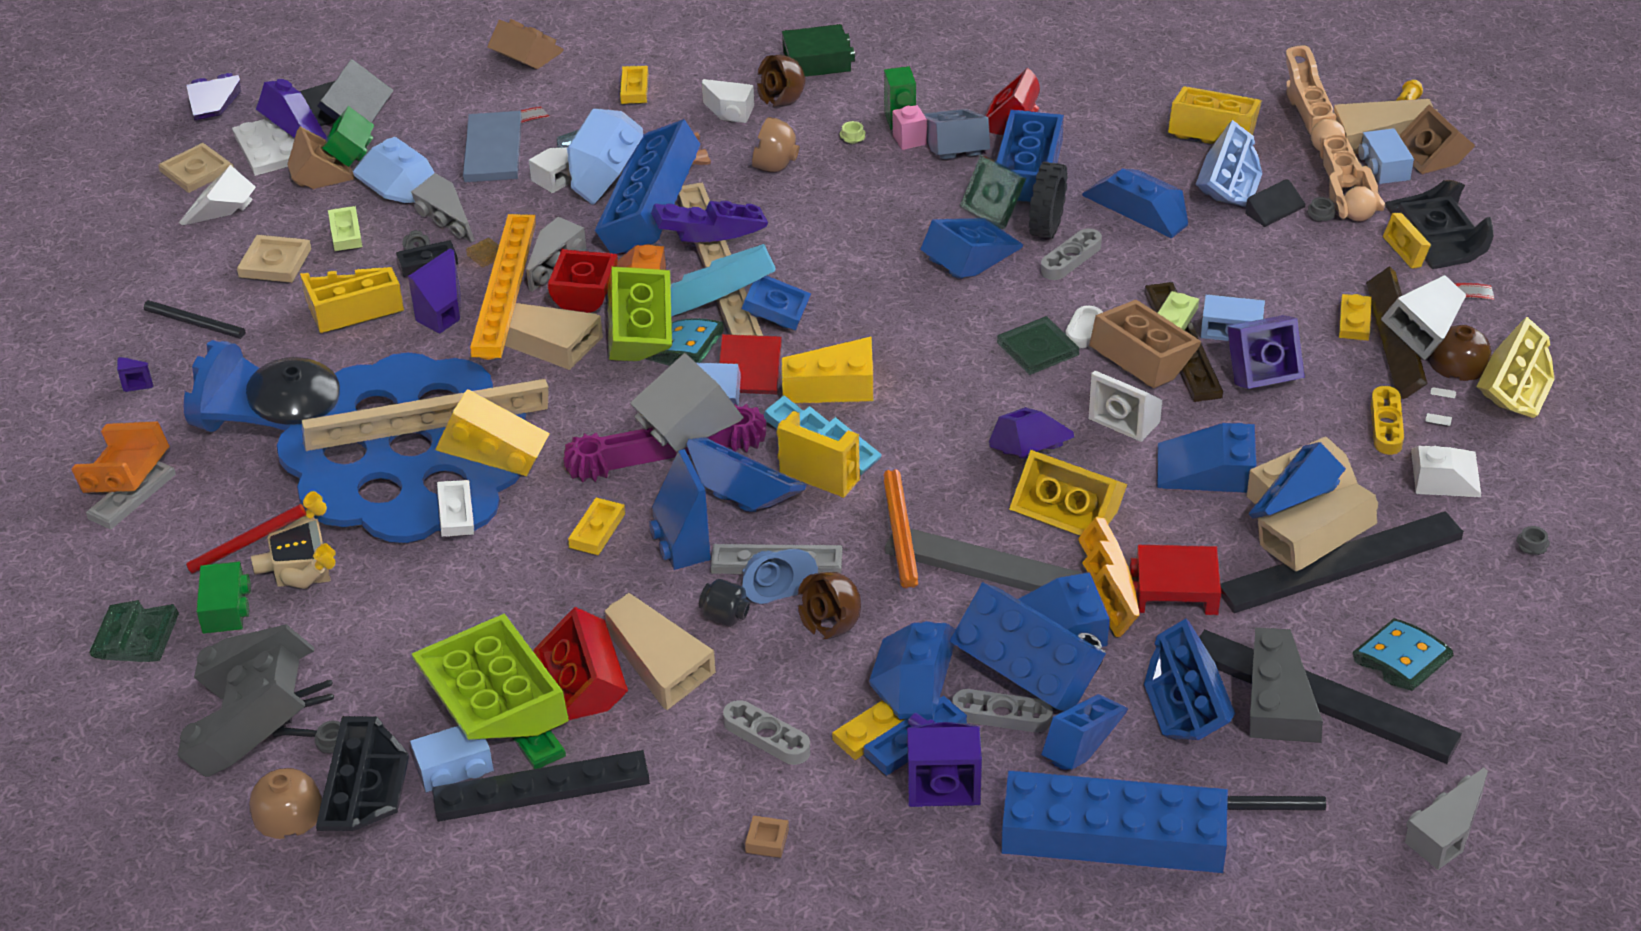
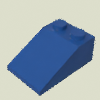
[920,218,1024,279]
[1157,423,1256,493]
[649,449,711,570]
[1018,572,1110,647]

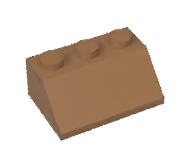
[1089,300,1201,388]

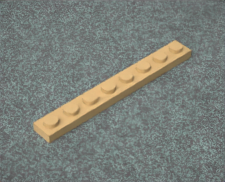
[302,379,548,451]

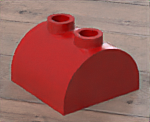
[985,67,1040,135]
[547,249,618,313]

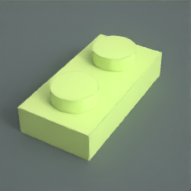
[328,206,362,251]
[1158,291,1199,330]

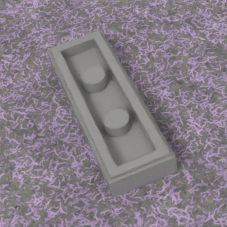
[86,461,176,530]

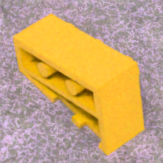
[300,267,404,333]
[782,336,873,403]
[435,389,550,476]

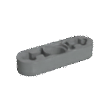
[1041,228,1102,280]
[952,689,1053,733]
[723,700,810,765]

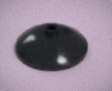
[246,357,340,425]

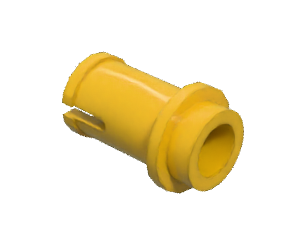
[1396,80,1423,101]

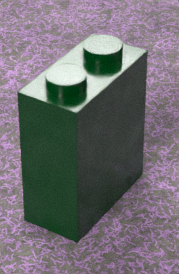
[782,24,855,77]

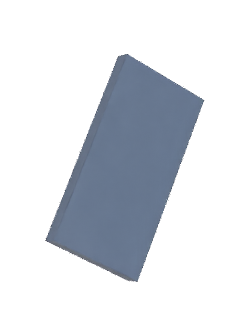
[463,111,522,182]

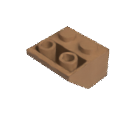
[487,19,564,69]

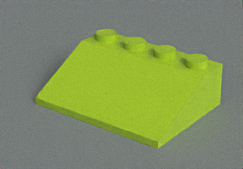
[412,613,569,740]

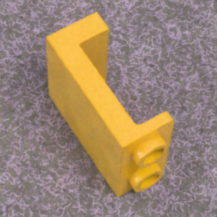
[776,411,860,498]

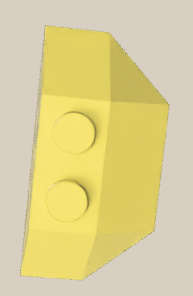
[1476,317,1554,418]

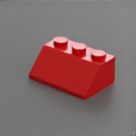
[533,607,628,720]

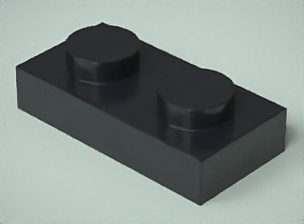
[396,240,458,277]

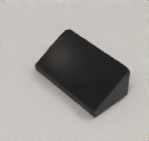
[1245,179,1306,227]

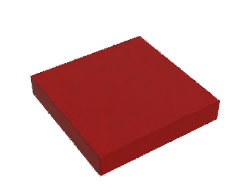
[719,334,782,395]

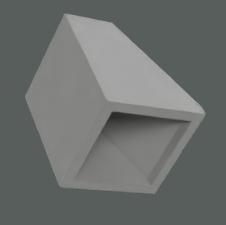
[630,353,743,452]

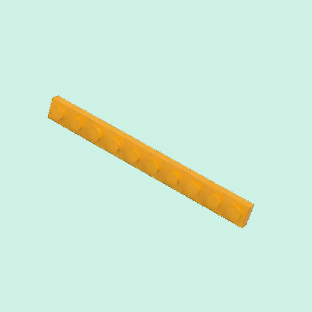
[470,214,536,360]

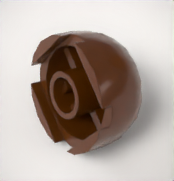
[757,55,805,107]
[1429,325,1491,381]
[798,572,861,639]

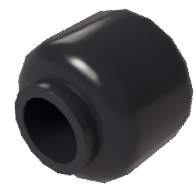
[698,579,750,627]

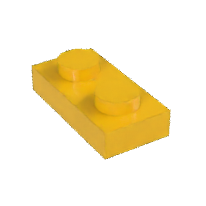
[620,66,649,104]
[1383,213,1431,269]
[1339,294,1372,341]
[568,497,625,555]
[832,700,906,760]

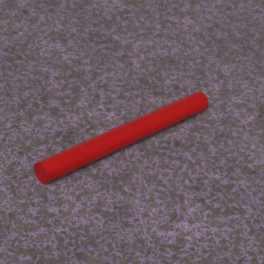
[186,504,307,574]

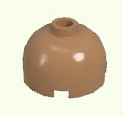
[752,117,800,172]
[249,768,322,839]

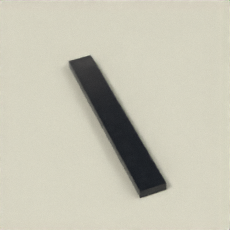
[1220,511,1464,614]
[1199,629,1462,764]

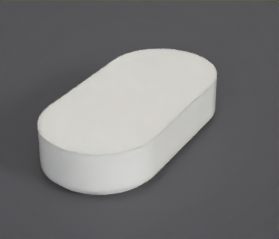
[1065,306,1103,348]

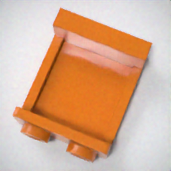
[71,421,170,493]

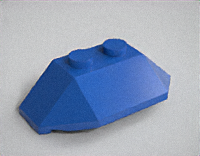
[1082,168,1188,238]
[687,438,807,512]
[1144,618,1235,740]
[869,621,956,720]

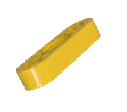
[1371,386,1404,455]

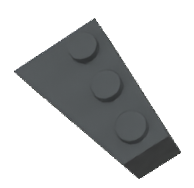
[1250,627,1323,743]

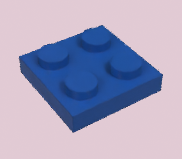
[741,276,811,331]

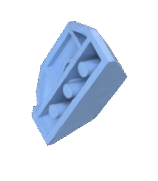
[567,109,643,205]
[1195,120,1262,207]
[353,137,434,203]

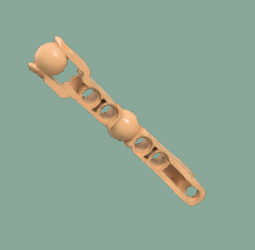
[1286,45,1385,221]

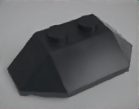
[316,716,409,831]

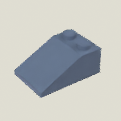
[923,109,990,159]

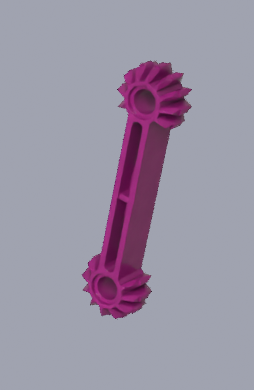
[563,404,766,483]

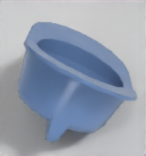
[742,549,818,604]

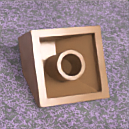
[1400,104,1475,174]
[287,126,355,189]

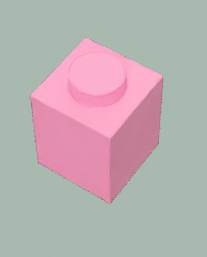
[893,105,927,150]

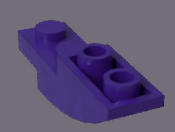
[651,201,768,242]

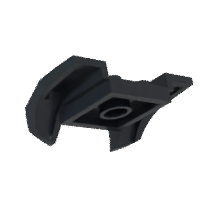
[1385,180,1494,269]

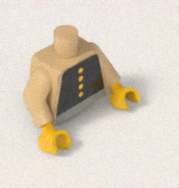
[251,491,336,589]

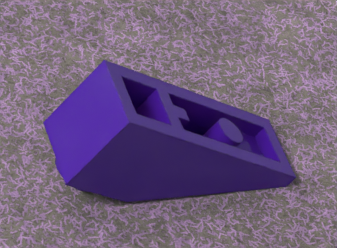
[256,79,327,140]

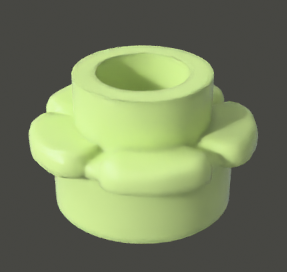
[840,121,866,144]

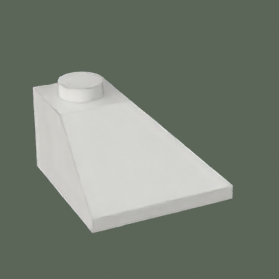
[179,165,256,225]
[1089,371,1162,442]
[1411,446,1481,497]

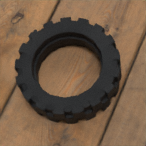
[1029,162,1068,239]

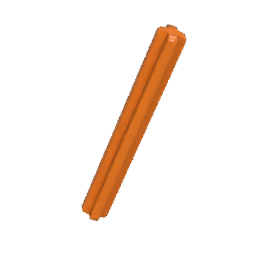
[883,469,918,589]

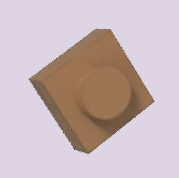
[745,816,789,858]

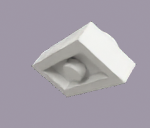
[437,480,474,537]

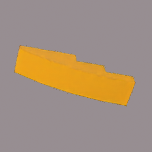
[1078,517,1139,637]

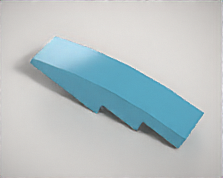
[671,244,776,317]
[764,395,882,475]

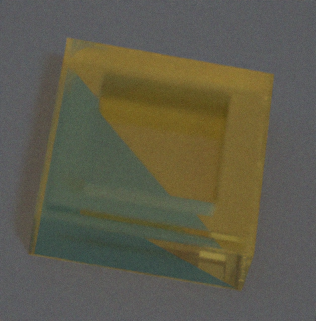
[466,238,499,268]

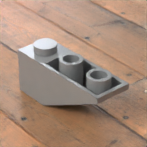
[411,173,475,243]
[526,217,587,292]
[1405,768,1488,870]

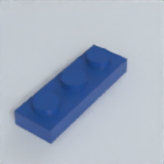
[864,695,967,776]

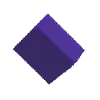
[117,357,153,392]

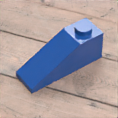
[1248,442,1346,519]
[1041,694,1128,770]

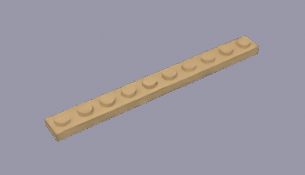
[677,182,763,336]

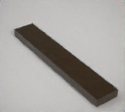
[1366,266,1428,399]
[1145,282,1223,402]

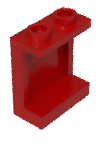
[1130,544,1221,615]

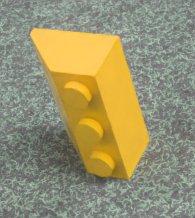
[1168,86,1262,144]
[1009,450,1127,535]

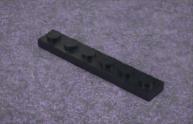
[433,750,650,822]

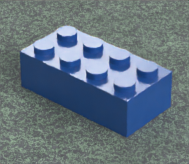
[993,110,1064,202]
[949,582,1106,711]

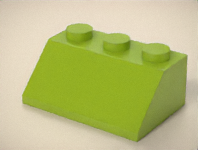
[608,267,672,361]

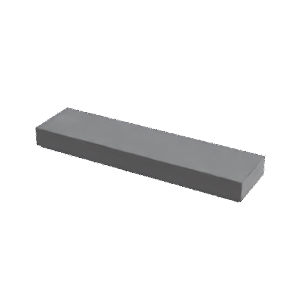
[711,544,842,574]

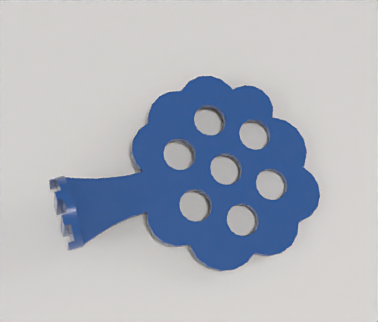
[183,340,526,543]

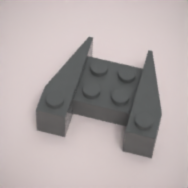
[177,624,315,777]

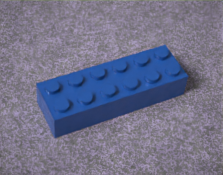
[595,119,701,254]
[1002,770,1228,873]

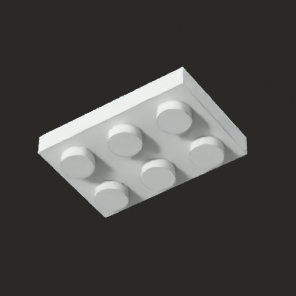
[232,118,295,176]

